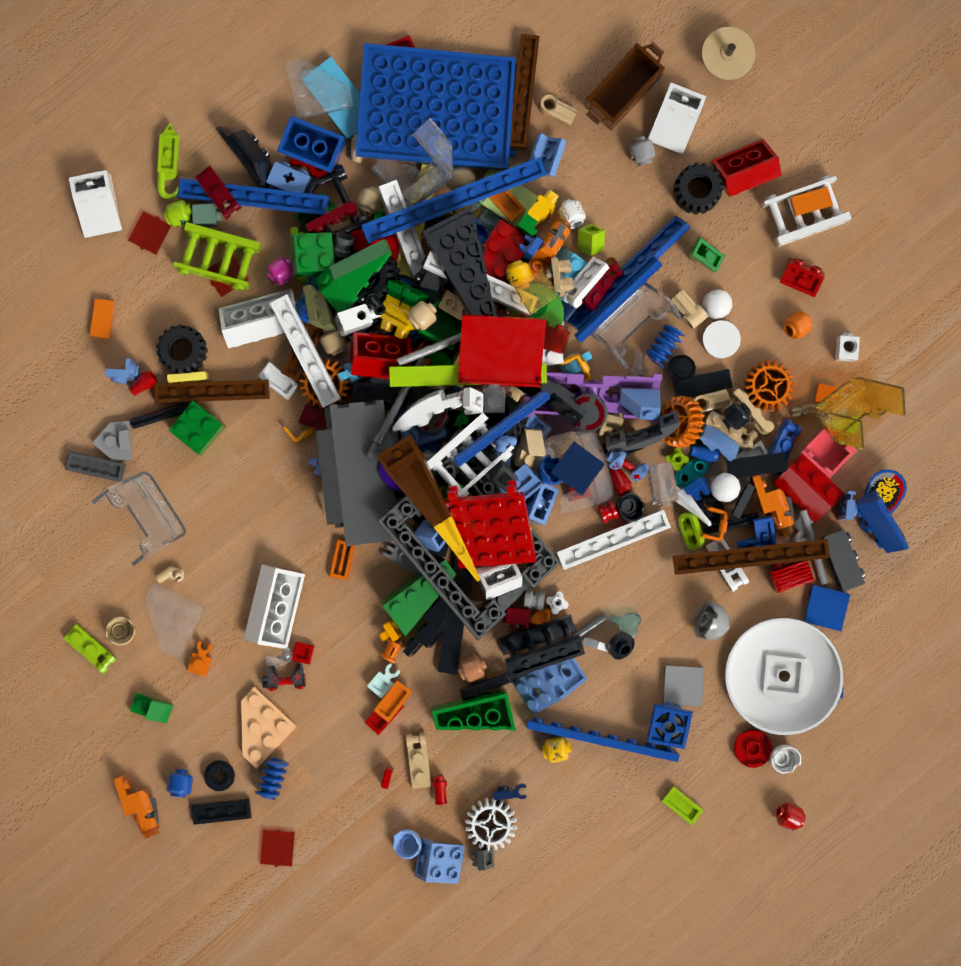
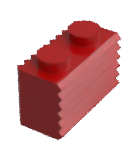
[768,560,815,593]

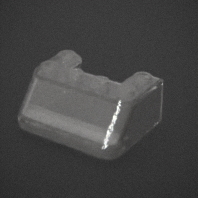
[543,430,615,515]

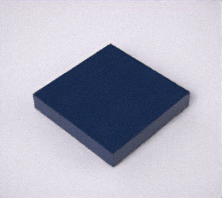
[551,441,605,495]

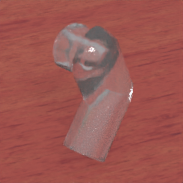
[265,648,293,667]

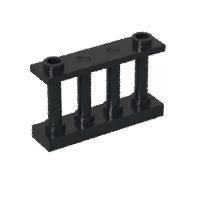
[498,614,585,679]

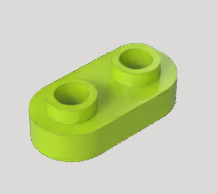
[678,512,705,550]

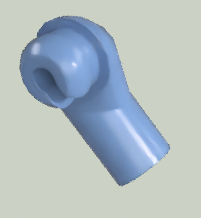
[495,435,517,452]

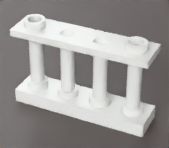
[761,175,852,248]
[427,413,514,497]

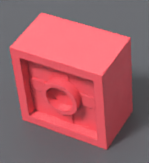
[800,423,857,478]

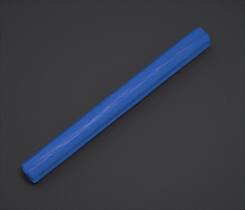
[574,258,662,343]
[453,390,550,466]

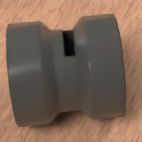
[333,232,355,258]

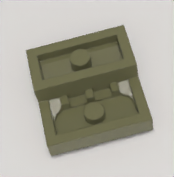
[303,285,337,331]

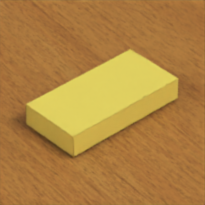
[167,371,209,383]

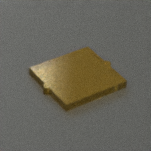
[514,269,558,314]

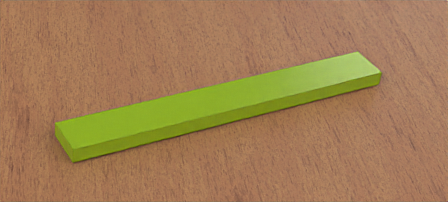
[389,363,547,387]

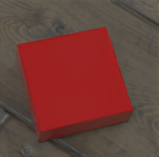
[291,641,315,665]
[381,767,394,789]

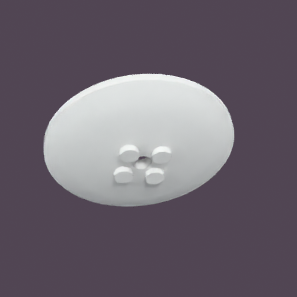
[725,618,843,735]

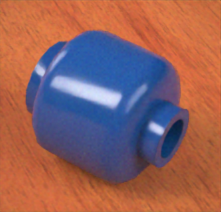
[166,769,193,798]

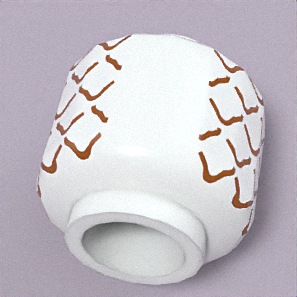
[558,199,586,229]

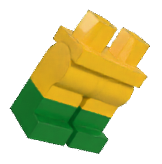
[517,189,559,238]
[380,280,428,339]

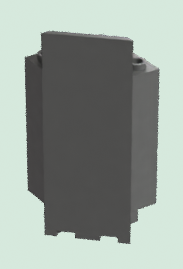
[316,400,403,546]

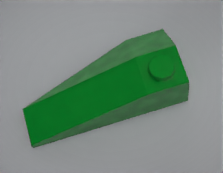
[316,239,392,313]

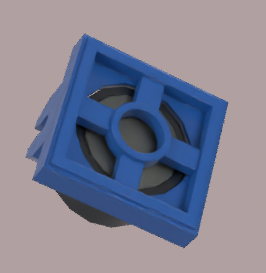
[647,702,693,749]

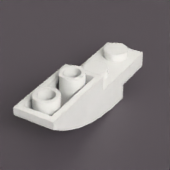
[392,389,463,432]

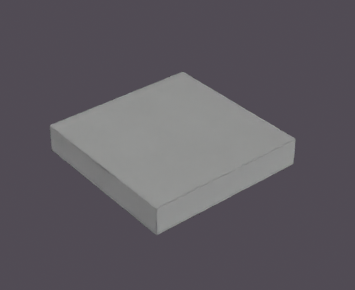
[663,665,704,706]

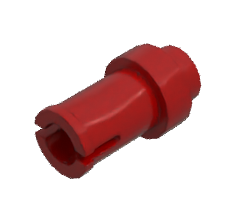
[432,775,447,805]

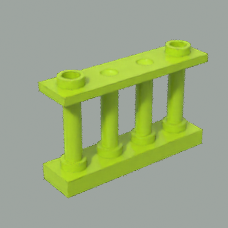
[173,222,262,291]

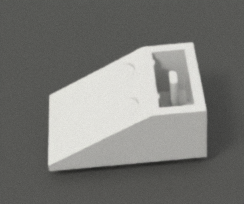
[648,83,706,155]
[69,170,122,238]
[475,564,522,600]

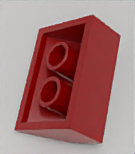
[711,139,782,197]
[772,453,845,523]

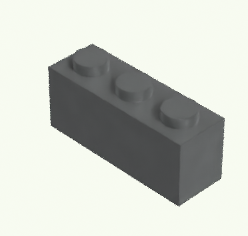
[819,529,866,592]

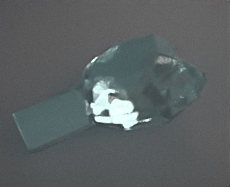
[609,613,642,637]

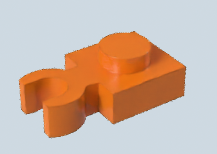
[187,641,213,677]

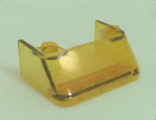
[814,377,906,449]

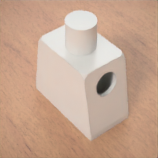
[334,304,381,337]

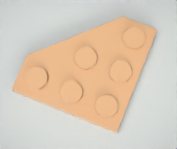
[241,686,297,769]

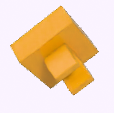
[379,620,403,642]

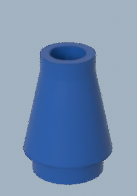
[689,444,719,463]

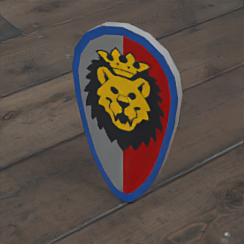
[859,469,907,532]

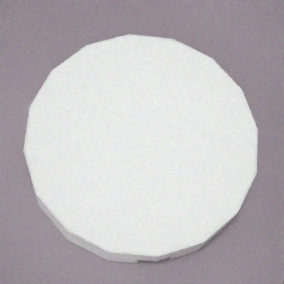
[702,320,741,359]

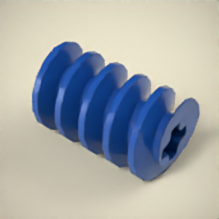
[646,324,685,368]
[255,756,289,800]

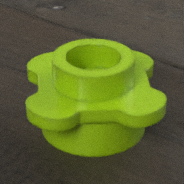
[666,448,689,471]

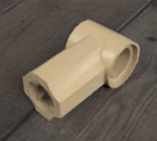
[539,95,578,126]
[670,290,708,329]
[693,389,730,413]

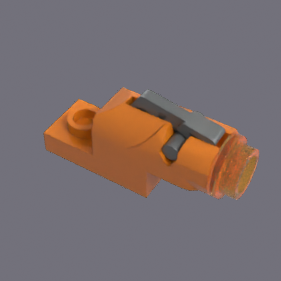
[528,219,571,283]
[750,475,795,537]
[113,775,160,838]

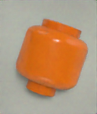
[783,311,812,339]

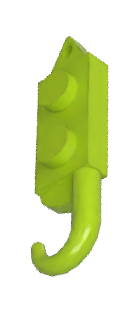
[157,123,180,199]

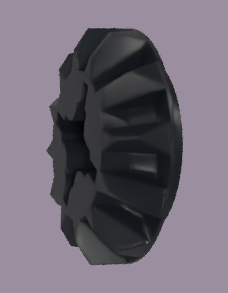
[694,493,724,523]
[204,760,235,791]

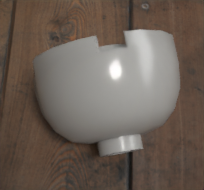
[694,601,730,640]

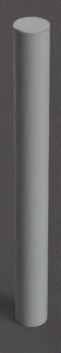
[396,333,461,366]
[799,509,828,585]

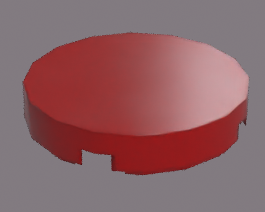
[733,729,772,768]

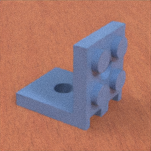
[512,658,587,715]

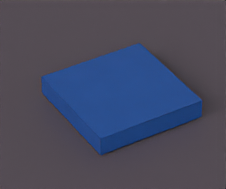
[803,585,850,632]

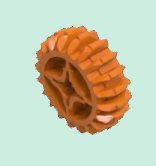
[299,358,351,410]
[743,360,796,412]
[659,396,706,448]

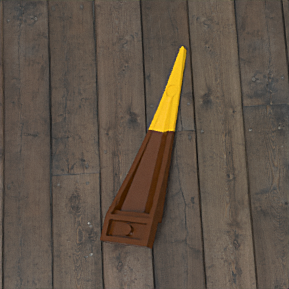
[377,435,480,581]

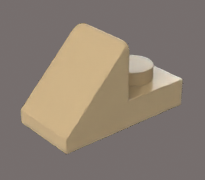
[514,428,546,468]

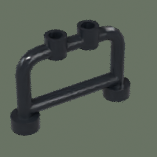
[306,164,368,239]

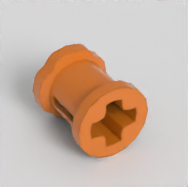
[380,639,403,664]

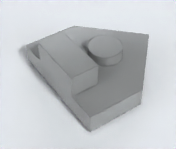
[92,421,133,461]

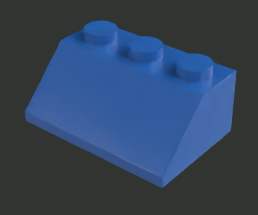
[277,116,346,173]
[855,489,909,553]

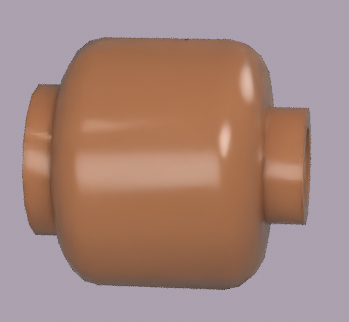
[457,654,487,683]

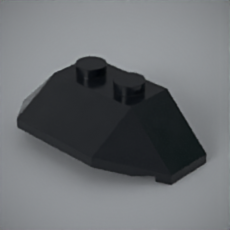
[216,126,271,189]
[412,256,447,305]

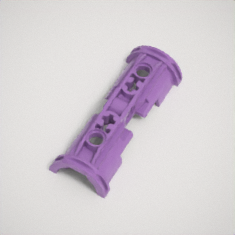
[524,372,662,423]

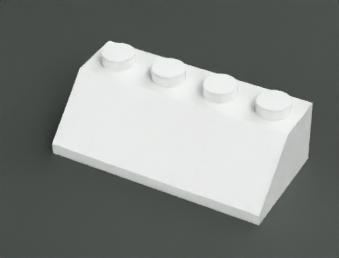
[219,288,298,348]
[243,564,305,649]

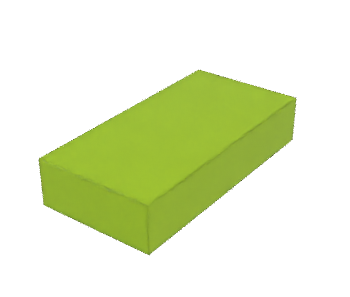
[661,786,704,825]

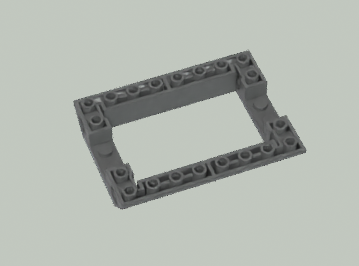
[377,445,561,640]

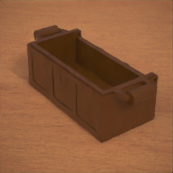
[583,42,665,131]

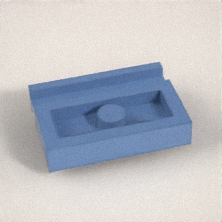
[499,462,544,500]
[837,491,857,521]

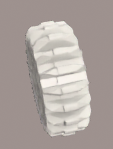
[465,798,517,851]

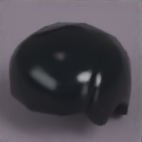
[616,493,645,522]

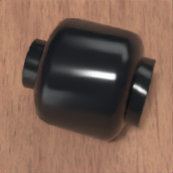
[722,401,752,430]

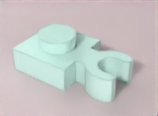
[367,663,400,699]

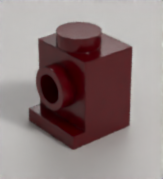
[502,607,530,629]

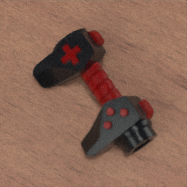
[262,664,306,691]

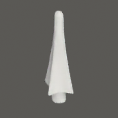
[671,485,711,526]

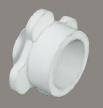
[546,592,569,614]

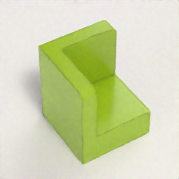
[577,223,606,256]

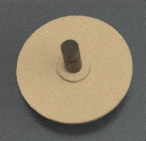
[702,27,756,80]

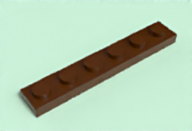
[510,34,540,150]
[154,380,270,403]

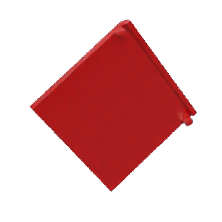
[458,314,546,387]

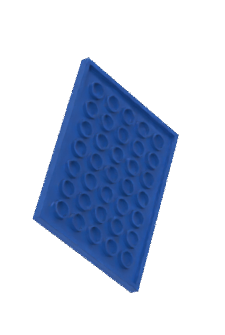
[355,43,516,170]

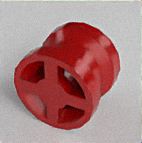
[597,500,619,524]

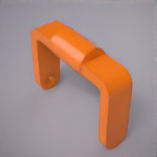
[701,507,728,542]

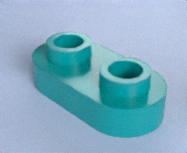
[674,458,709,488]

